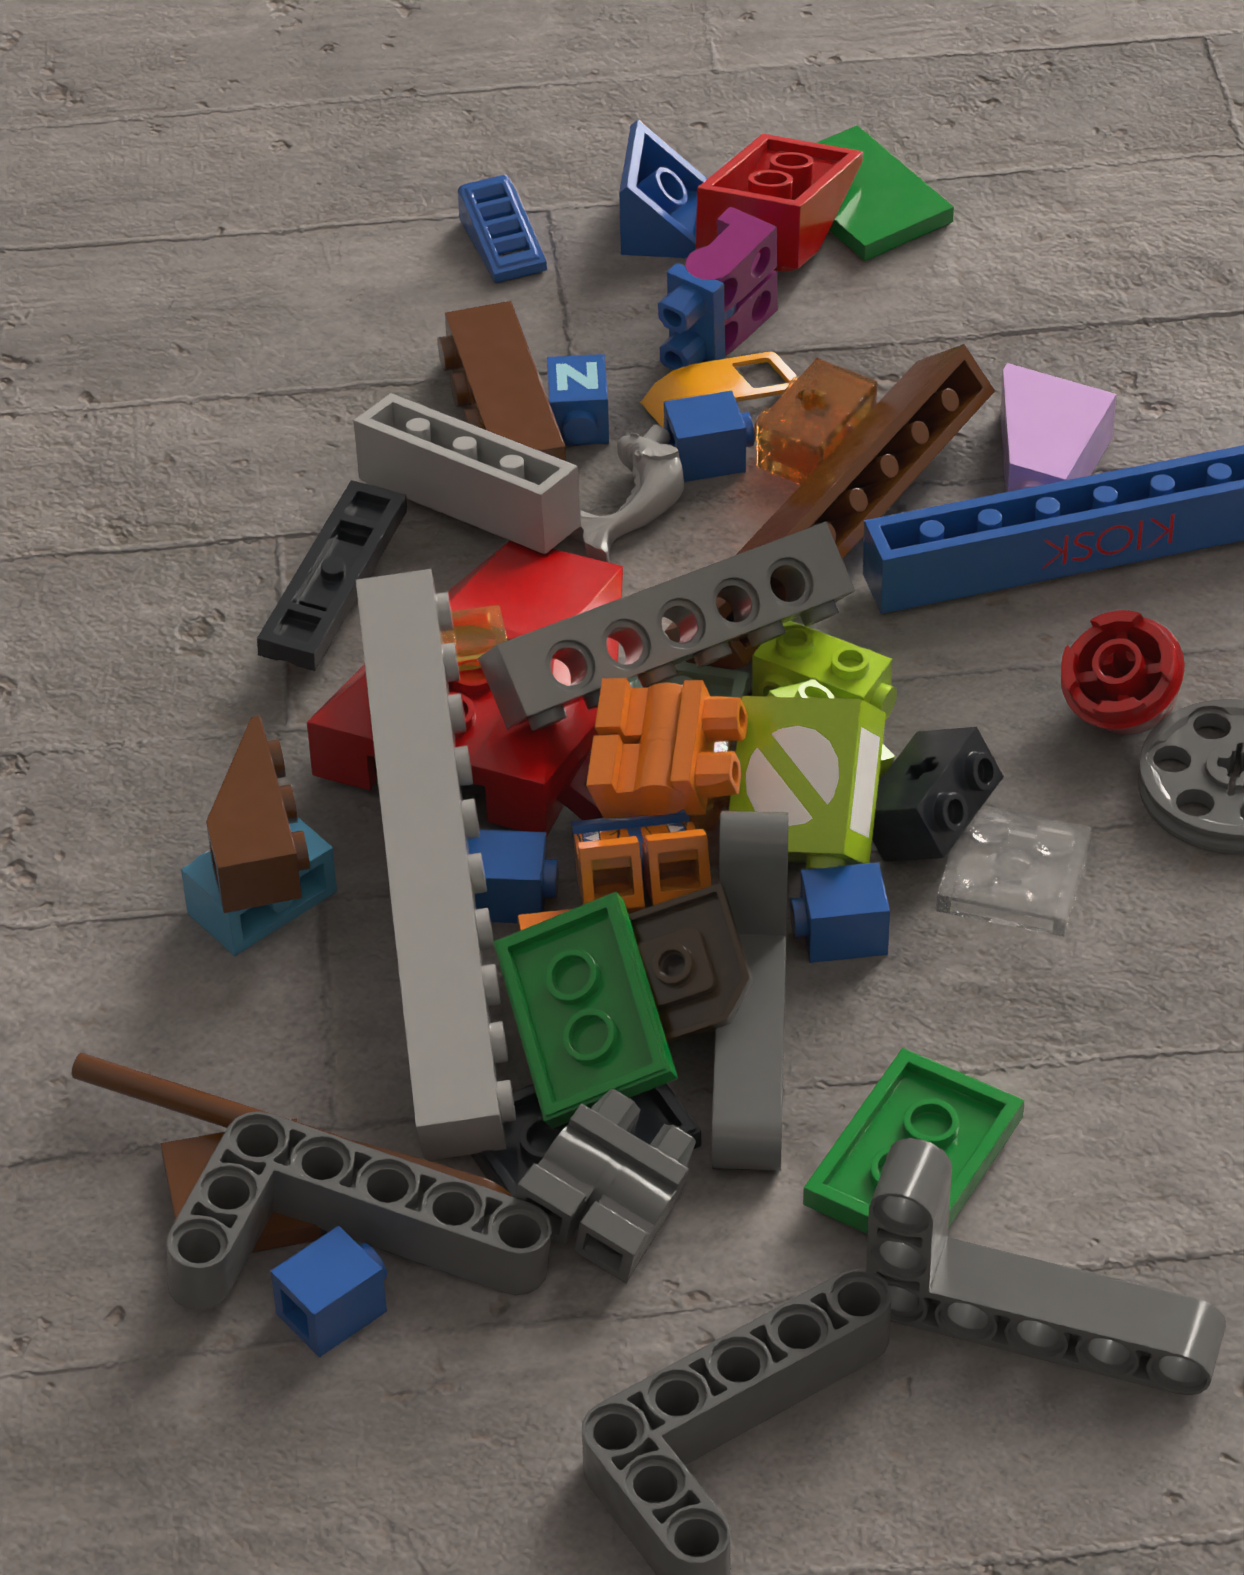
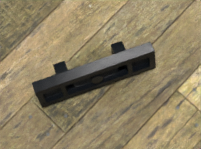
[257,480,407,671]

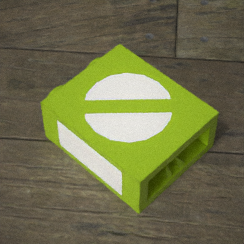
[729,696,886,870]

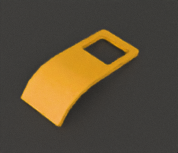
[640,352,804,428]

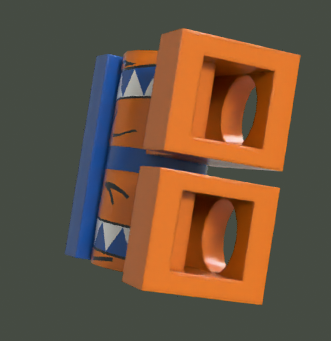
[571,809,711,909]

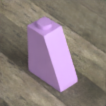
[1000,363,1117,492]

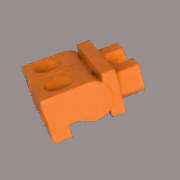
[586,678,748,819]

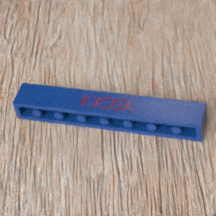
[863,445,1244,614]

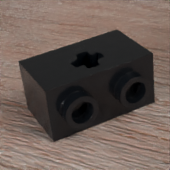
[872,727,1004,861]

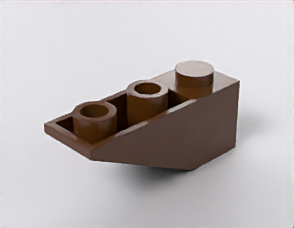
[206,716,310,913]

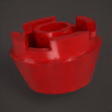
[1061,610,1185,735]

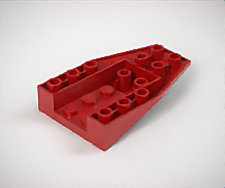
[307,540,623,838]

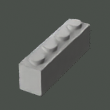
[353,393,581,554]

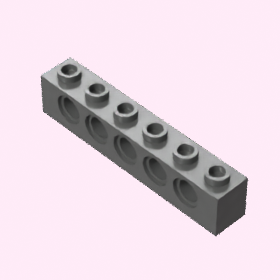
[478,522,855,732]

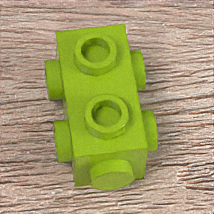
[752,621,897,721]

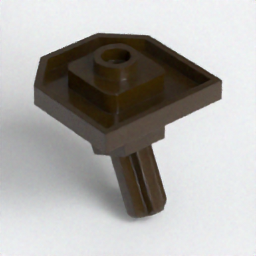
[628,883,753,1045]

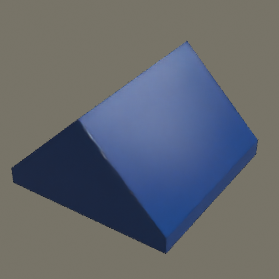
[619,120,707,258]

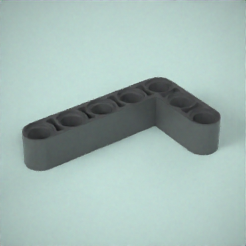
[711,811,789,1171]
[166,1111,552,1310]
[866,1138,1226,1395]
[582,1269,892,1575]

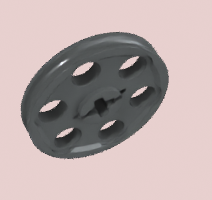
[1138,699,1244,854]

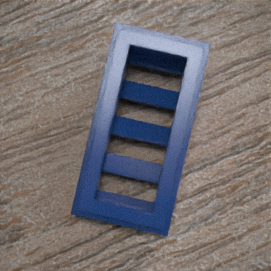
[458,175,547,283]

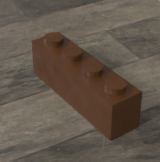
[437,301,566,461]

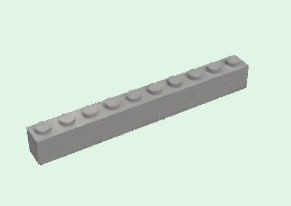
[356,569,516,1161]

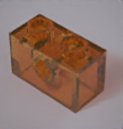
[754,358,877,485]

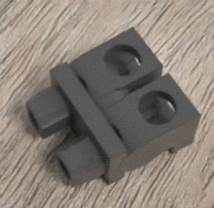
[515,1089,696,1284]

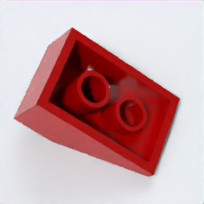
[696,134,863,272]

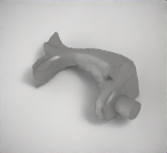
[568,425,684,563]

